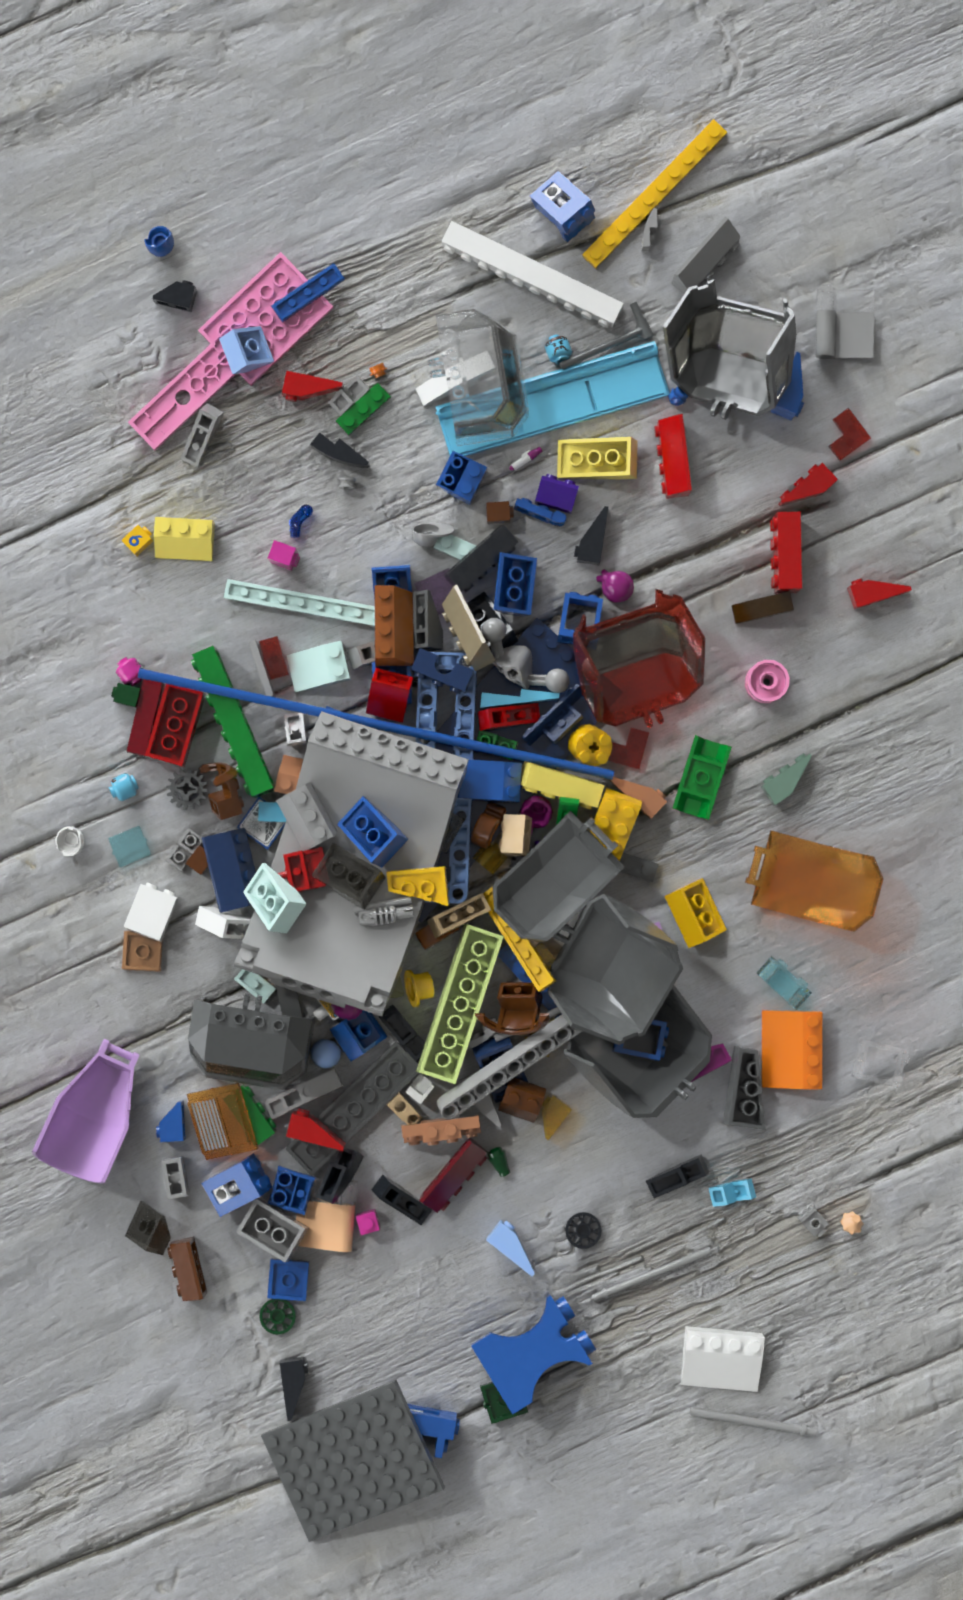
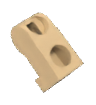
[387,1091,423,1125]

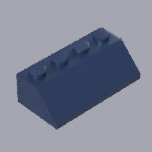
[202,828,256,913]

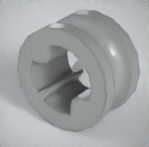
[339,477,356,490]

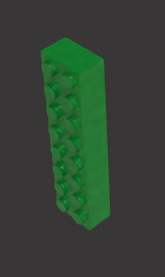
[191,646,275,798]

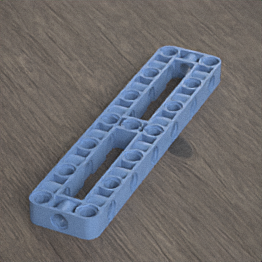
[415,652,477,904]

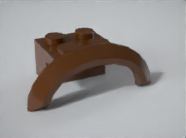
[198,762,244,820]
[475,982,550,1035]

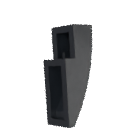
[310,433,370,468]
[315,1148,364,1204]
[646,1154,710,1198]

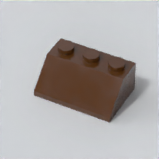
[167,1236,208,1301]

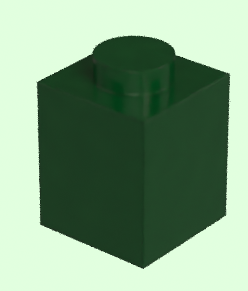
[111,683,141,708]

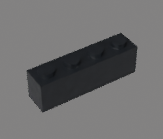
[444,524,518,593]

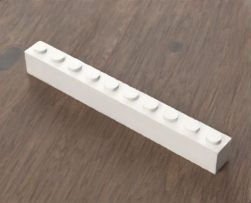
[442,221,623,328]

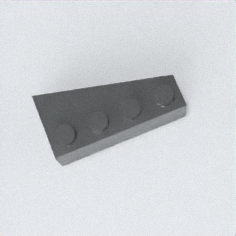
[723,1046,766,1130]

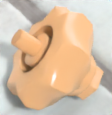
[840,1211,864,1235]

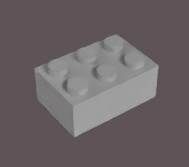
[236,1198,309,1263]

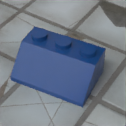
[494,552,537,617]

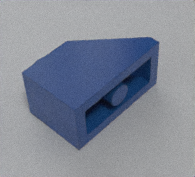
[156,1100,186,1142]

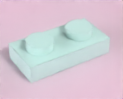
[434,535,476,560]
[234,969,276,1004]

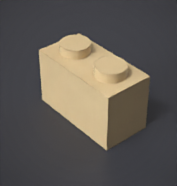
[499,814,532,856]

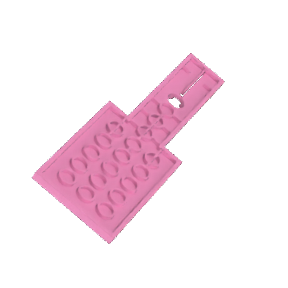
[128,252,334,451]

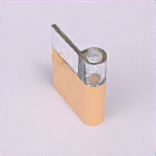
[296,1177,358,1252]

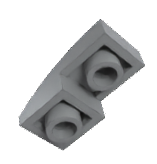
[641,208,661,251]
[166,828,202,872]
[469,1017,498,1049]

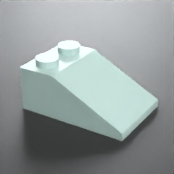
[286,641,351,693]
[243,863,306,933]

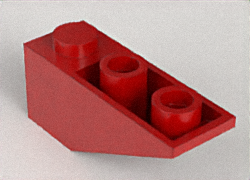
[778,462,838,506]

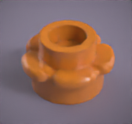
[369,363,387,378]

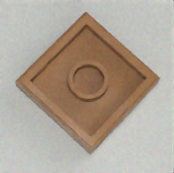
[122,931,163,972]

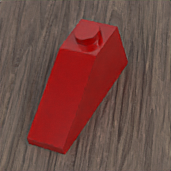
[282,370,344,402]
[847,578,912,610]
[477,703,540,731]

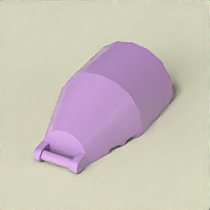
[32,1039,140,1184]

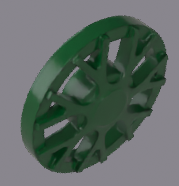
[259,1299,296,1335]

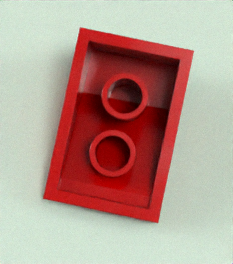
[286,1108,346,1151]

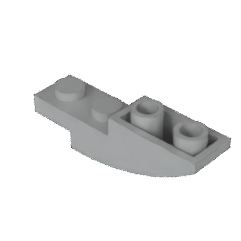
[264,1069,343,1120]

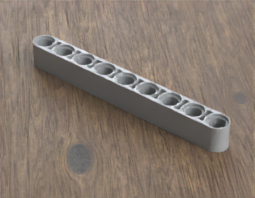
[437,1014,582,1119]

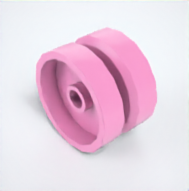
[745,660,790,704]

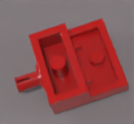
[277,847,331,892]

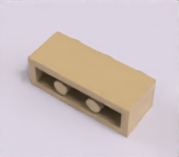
[427,893,491,938]

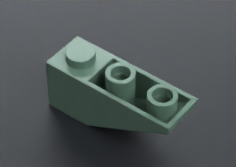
[761,753,812,806]

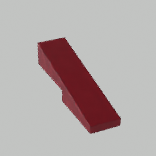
[126,679,164,757]

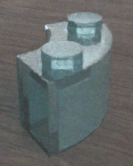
[756,956,812,1010]

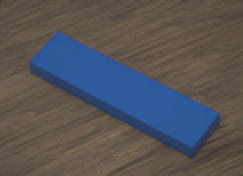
[271,263,345,323]

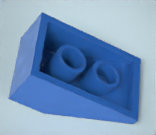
[770,352,804,421]
[457,760,522,803]
[337,796,408,868]

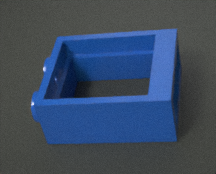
[557,592,603,648]
[612,1020,669,1061]

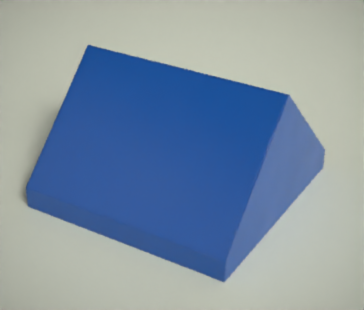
[371,565,412,600]

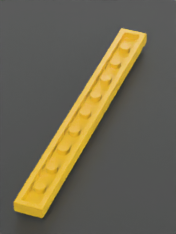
[582,119,727,269]

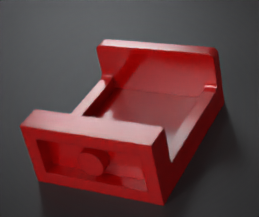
[366,668,413,723]

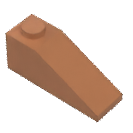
[609,777,667,819]

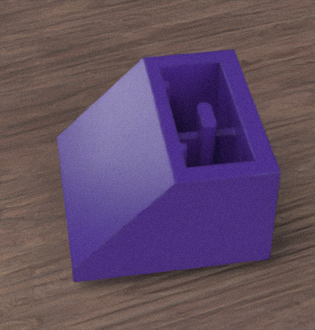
[535,474,579,514]

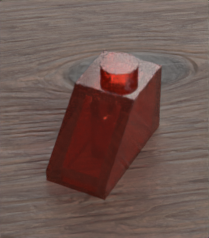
[259,636,289,680]

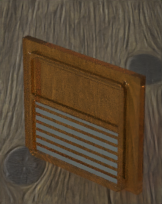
[187,1083,259,1160]

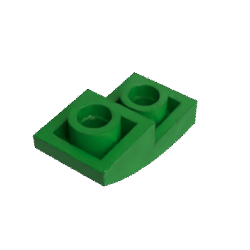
[476,731,519,761]

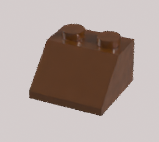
[498,1078,546,1123]

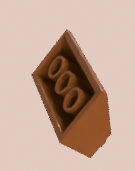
[374,585,414,666]

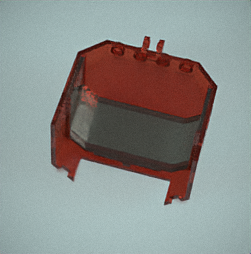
[573,589,706,728]

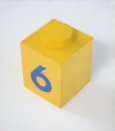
[121,525,153,556]

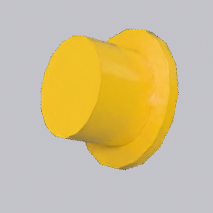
[404,970,434,1007]

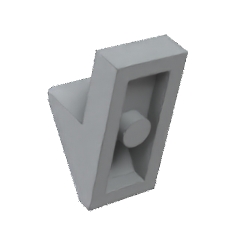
[284,713,308,746]

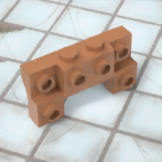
[401,1115,481,1145]

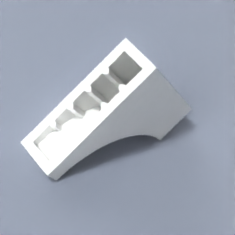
[195,906,251,939]

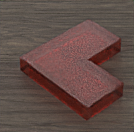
[828,408,871,461]
[608,728,649,770]

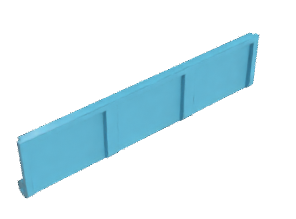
[435,341,670,457]

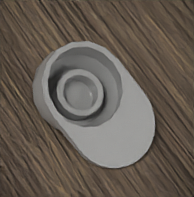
[412,523,455,547]

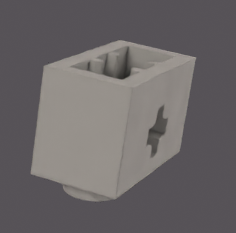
[162,1155,190,1199]

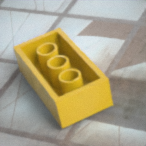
[589,787,642,861]

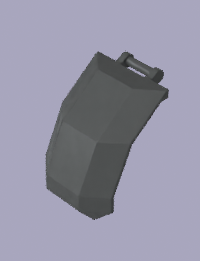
[493,811,625,942]

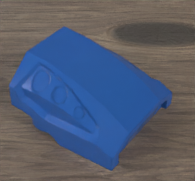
[268,1165,315,1215]

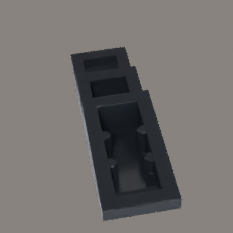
[378,1004,430,1077]

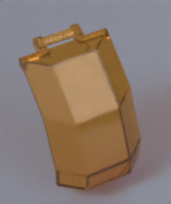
[745,831,884,932]

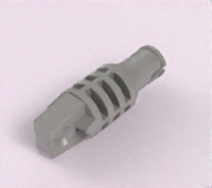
[359,905,414,926]

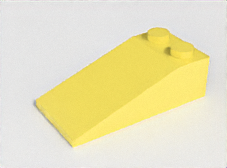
[557,437,638,480]

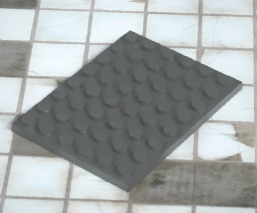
[261,1380,445,1542]

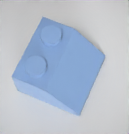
[219,326,274,374]

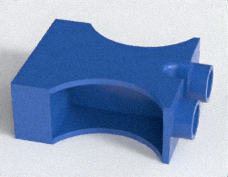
[471,1294,596,1415]

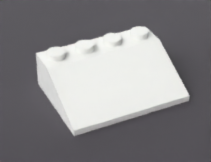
[680,1326,765,1392]

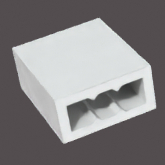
[124,883,178,942]

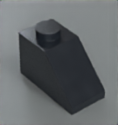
[152,280,197,312]

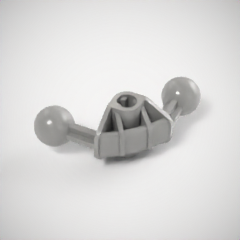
[482,618,570,693]

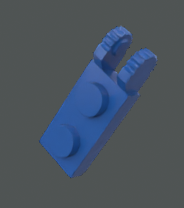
[514,498,567,527]

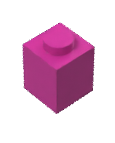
[356,1209,380,1235]

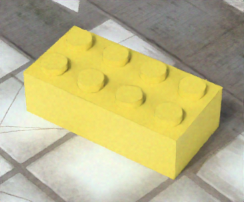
[521,761,604,810]

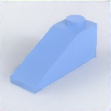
[486,1220,535,1277]

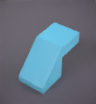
[708,1178,756,1207]

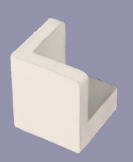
[406,1073,435,1104]

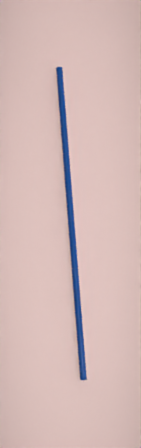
[138,668,614,780]

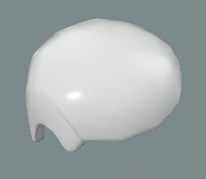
[56,826,85,857]

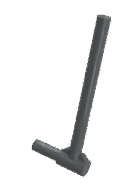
[559,302,654,370]

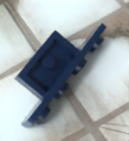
[522,684,585,746]

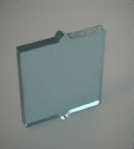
[108,826,151,867]

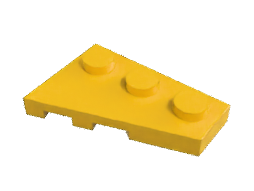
[386,866,449,906]

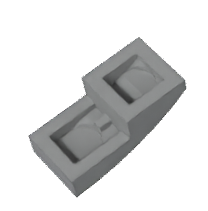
[328,375,370,416]

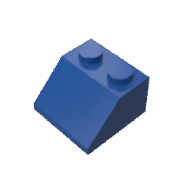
[330,1010,387,1062]

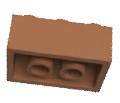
[274,755,304,794]

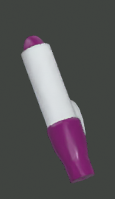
[509,447,543,471]

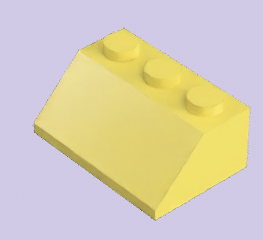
[154,517,215,561]

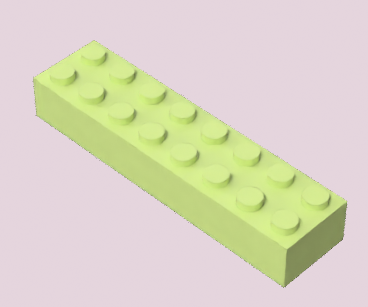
[416,924,504,1084]

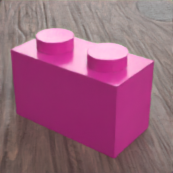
[267,540,300,571]

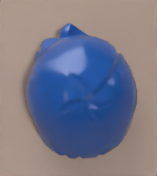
[144,226,174,257]

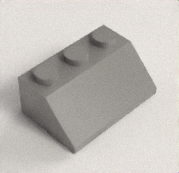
[276,782,338,851]

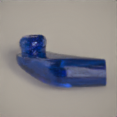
[289,504,313,538]

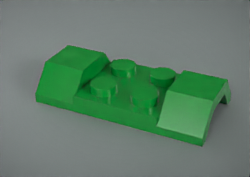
[672,735,732,820]

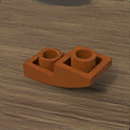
[415,925,460,950]

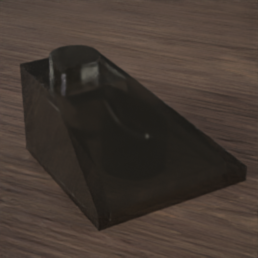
[125,1201,171,1255]

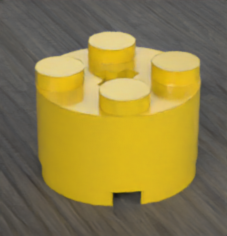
[568,724,612,766]

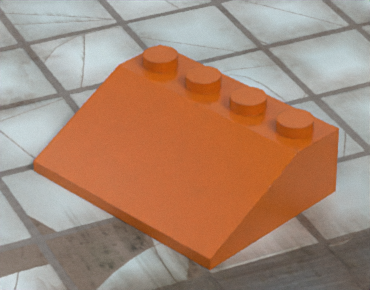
[762,1010,822,1089]

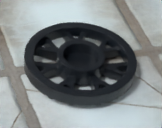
[565,1212,602,1249]

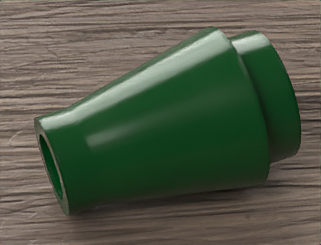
[487,1147,510,1177]

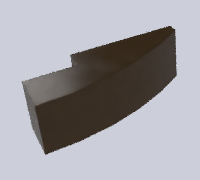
[731,591,794,624]

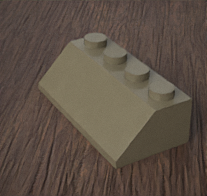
[442,585,496,671]

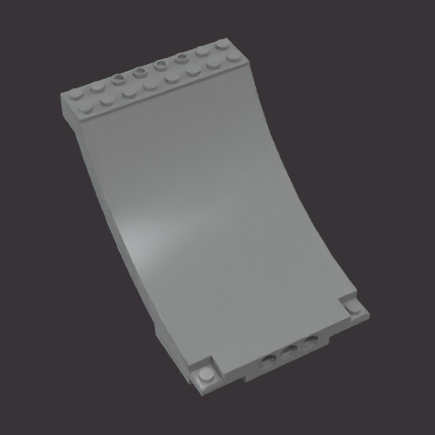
[234,711,469,1016]

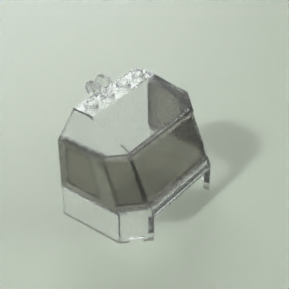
[427,309,529,446]

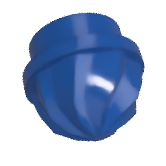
[668,386,688,406]

